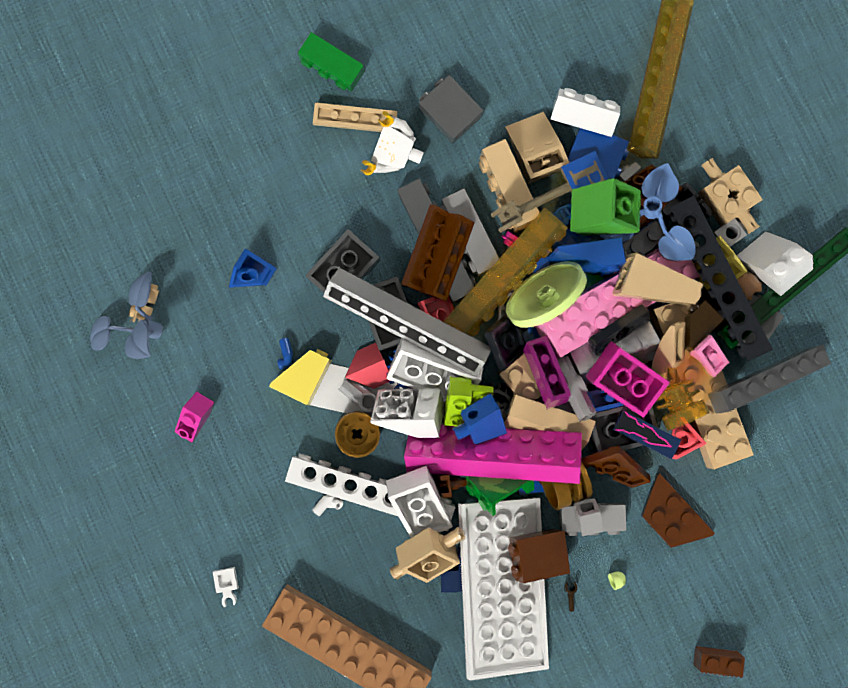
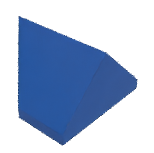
[228,248,277,288]

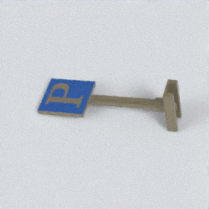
[491,151,609,233]

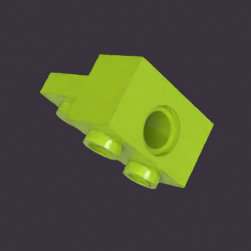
[444,377,494,426]

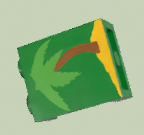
[466,476,534,516]

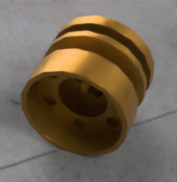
[335,411,380,458]
[541,462,592,510]

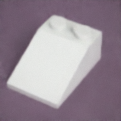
[737,232,813,296]
[386,466,453,538]

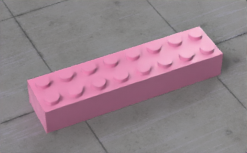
[535,248,699,358]

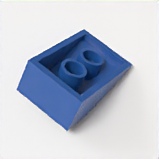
[548,238,626,277]

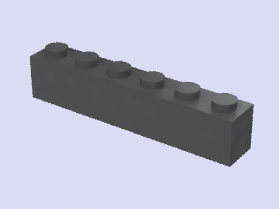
[397,178,477,303]
[708,344,831,414]

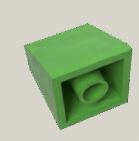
[570,178,641,236]

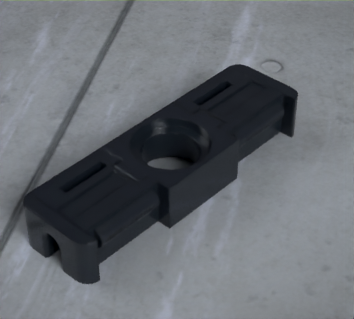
[588,305,650,355]

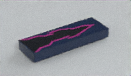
[613,410,681,459]

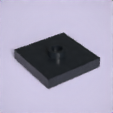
[484,314,526,370]

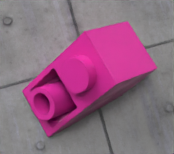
[175,391,214,442]

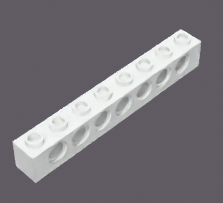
[285,453,455,531]

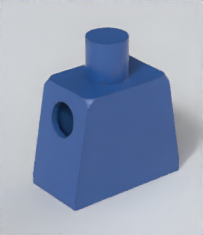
[453,394,507,444]

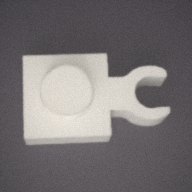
[213,567,239,607]

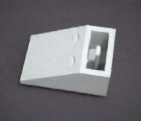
[370,388,445,438]

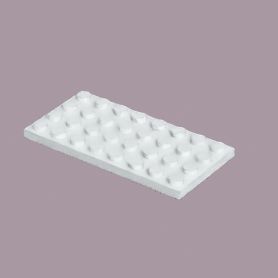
[458,497,549,680]

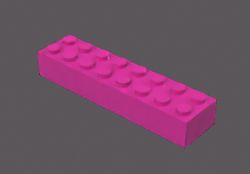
[404,424,582,484]

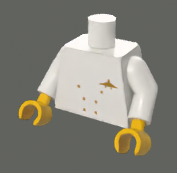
[360,111,424,175]

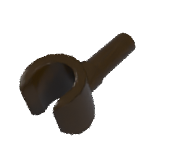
[564,582,578,612]

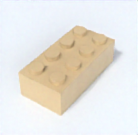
[478,139,541,233]

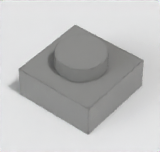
[619,162,641,182]

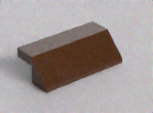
[401,204,475,301]

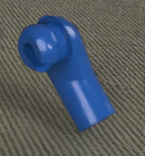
[277,338,293,370]

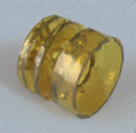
[656,379,710,431]

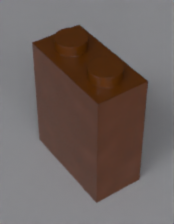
[508,528,570,584]

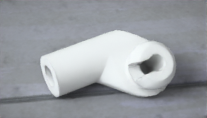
[312,495,343,516]

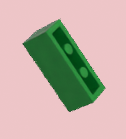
[298,32,365,92]

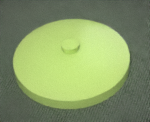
[506,261,587,327]

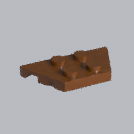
[641,473,715,548]

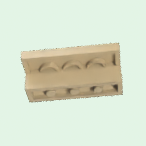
[502,394,596,451]

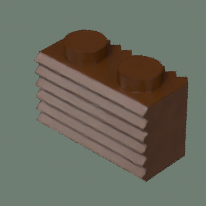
[693,646,745,678]

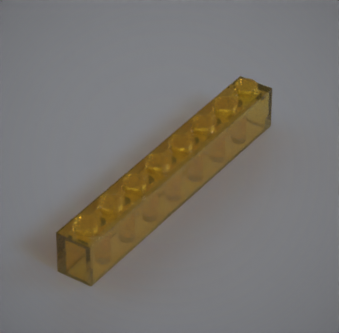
[628,0,694,159]
[443,208,568,337]

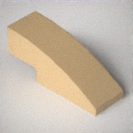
[651,321,685,386]

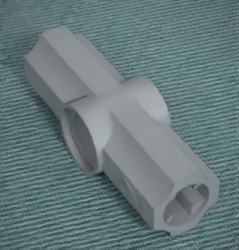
[557,356,596,422]
[338,378,388,429]

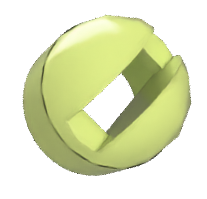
[608,571,626,590]

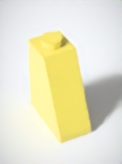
[269,349,332,405]

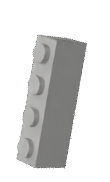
[440,189,501,276]

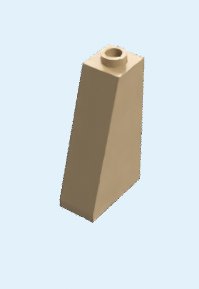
[612,253,703,305]

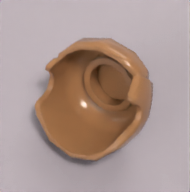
[727,272,762,301]

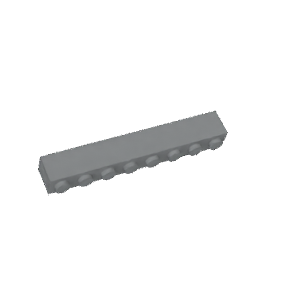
[323,268,491,377]

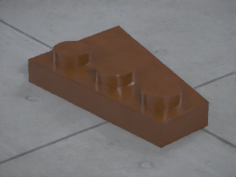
[581,446,651,488]

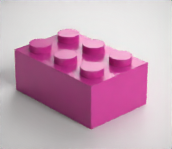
[585,341,670,418]

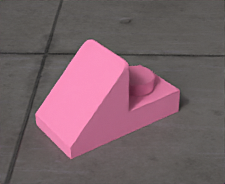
[689,335,729,377]

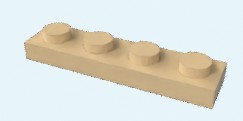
[313,103,397,132]

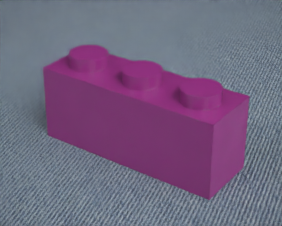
[523,336,571,409]

